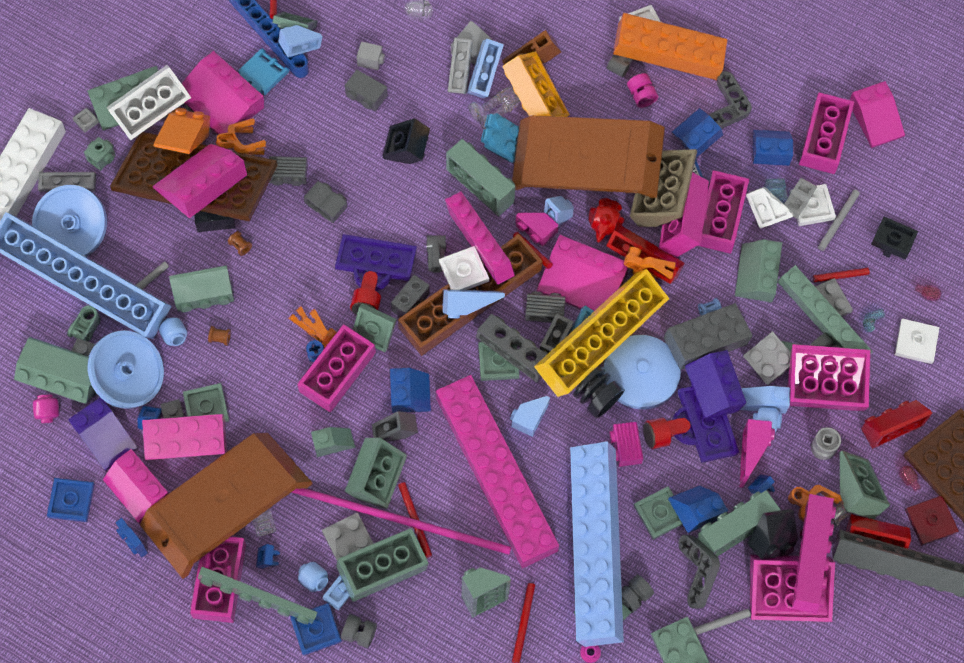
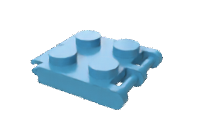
[238,48,290,95]
[481,113,519,163]

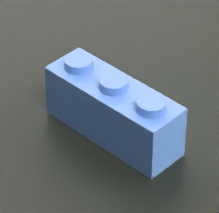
[467,39,504,99]

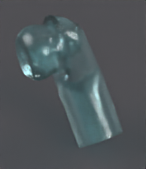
[862,308,885,332]

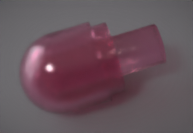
[915,284,942,301]
[899,465,921,492]

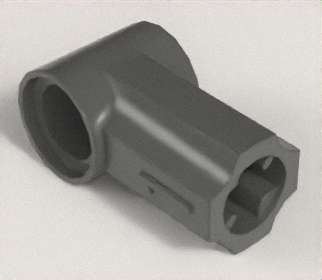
[607,55,633,78]
[427,235,446,273]

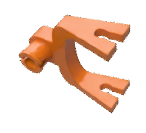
[216,118,266,155]
[624,247,676,283]
[288,306,337,348]
[788,485,842,522]

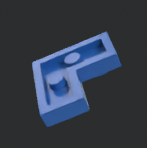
[115,518,148,558]

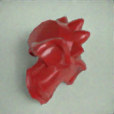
[588,198,625,243]

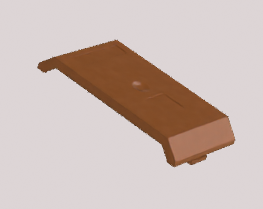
[512,115,665,198]
[140,433,312,579]

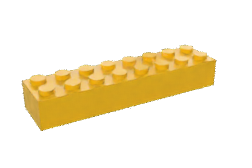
[534,269,669,397]

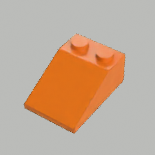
[154,108,210,154]

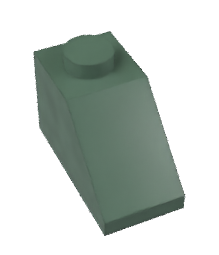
[311,427,355,457]

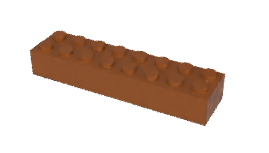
[398,234,542,356]

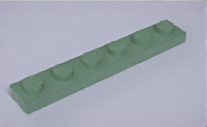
[197,567,317,624]

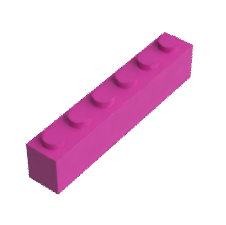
[445,192,515,284]
[792,494,836,614]

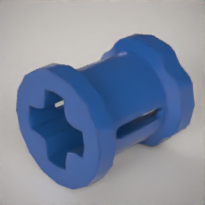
[306,340,324,362]

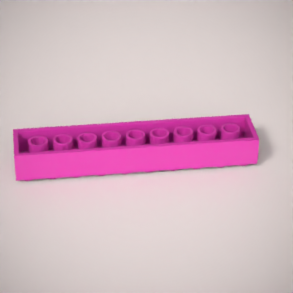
[436,375,559,569]

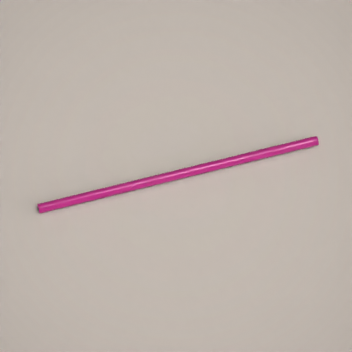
[292,488,511,555]

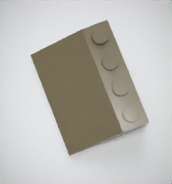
[630,149,697,227]

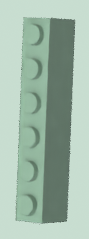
[777,265,873,354]

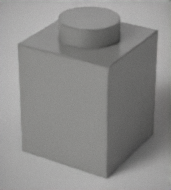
[357,42,385,70]

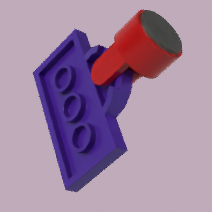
[335,234,417,315]
[643,386,740,463]

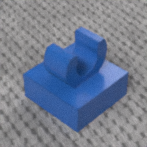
[747,474,775,494]
[256,544,280,569]

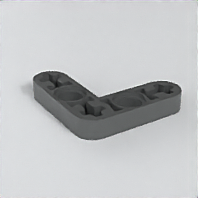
[708,71,752,129]
[679,535,720,609]

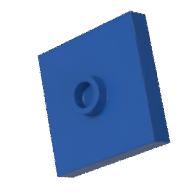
[47,478,95,522]
[290,603,342,656]

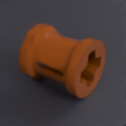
[228,231,252,256]
[208,326,231,346]

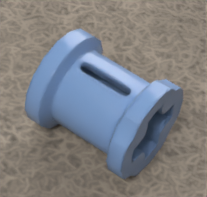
[698,298,722,316]

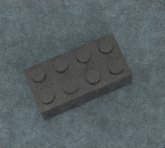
[663,303,753,370]

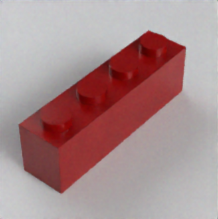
[606,225,685,284]

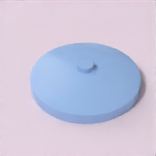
[32,185,107,257]
[88,331,164,409]
[603,335,681,409]

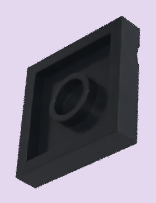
[871,216,918,260]

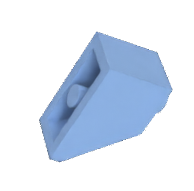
[278,25,322,57]
[544,196,574,228]
[510,396,550,437]

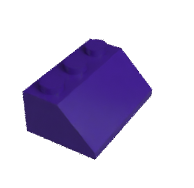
[685,350,747,419]

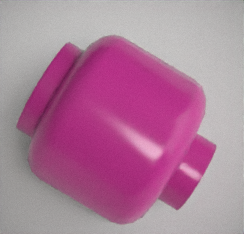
[33,395,59,423]

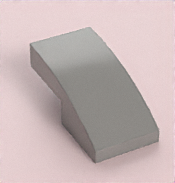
[784,178,817,219]

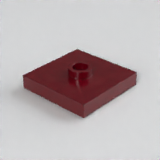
[905,496,959,546]

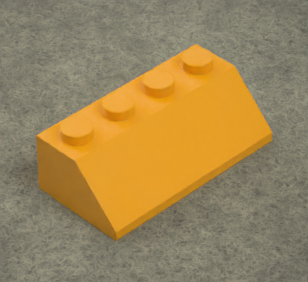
[502,51,570,117]

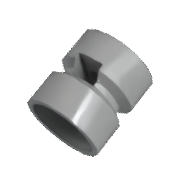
[811,427,841,460]

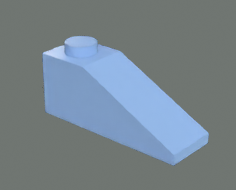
[443,289,505,318]
[741,386,790,414]

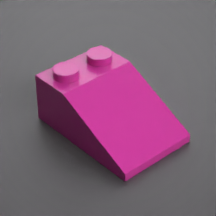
[850,81,905,148]
[739,419,775,488]

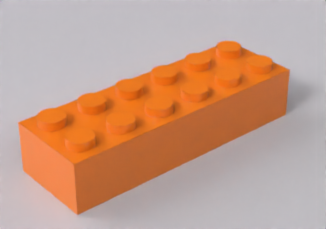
[613,13,727,80]

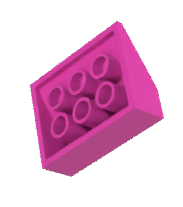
[181,51,264,135]
[153,144,247,218]
[537,235,629,311]
[787,344,870,411]
[750,554,835,622]

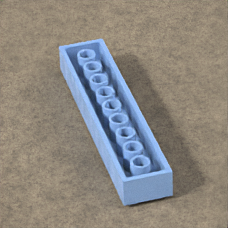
[0,212,172,339]
[570,441,624,647]

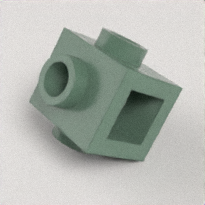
[84,137,116,171]

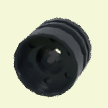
[573,366,625,418]

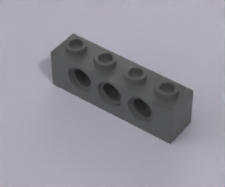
[476,314,548,383]

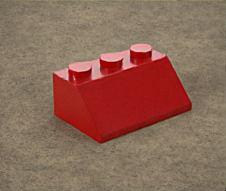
[861,400,932,449]
[846,514,911,549]

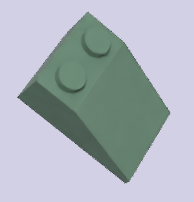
[840,451,890,519]

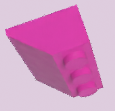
[103,449,168,524]

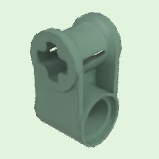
[67,305,101,342]

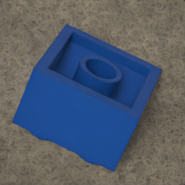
[672,108,723,158]
[753,130,793,166]
[390,368,431,413]
[668,486,729,533]

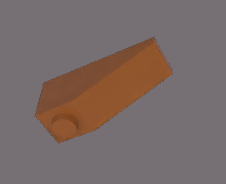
[502,30,561,65]

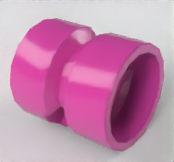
[627,73,659,108]

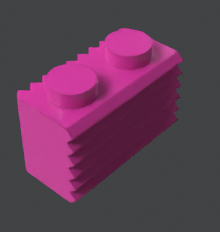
[609,422,643,467]

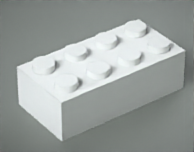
[107,65,191,140]

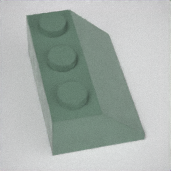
[735,239,782,303]
[169,265,234,312]
[345,438,407,509]

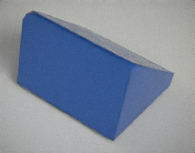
[137,406,162,430]

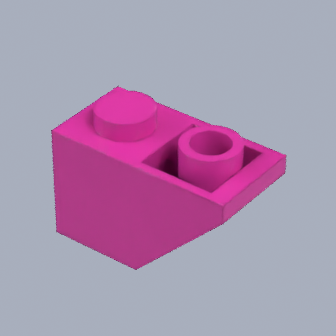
[515,213,559,247]

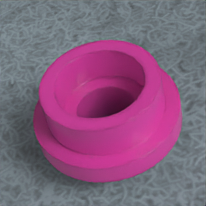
[580,645,601,663]

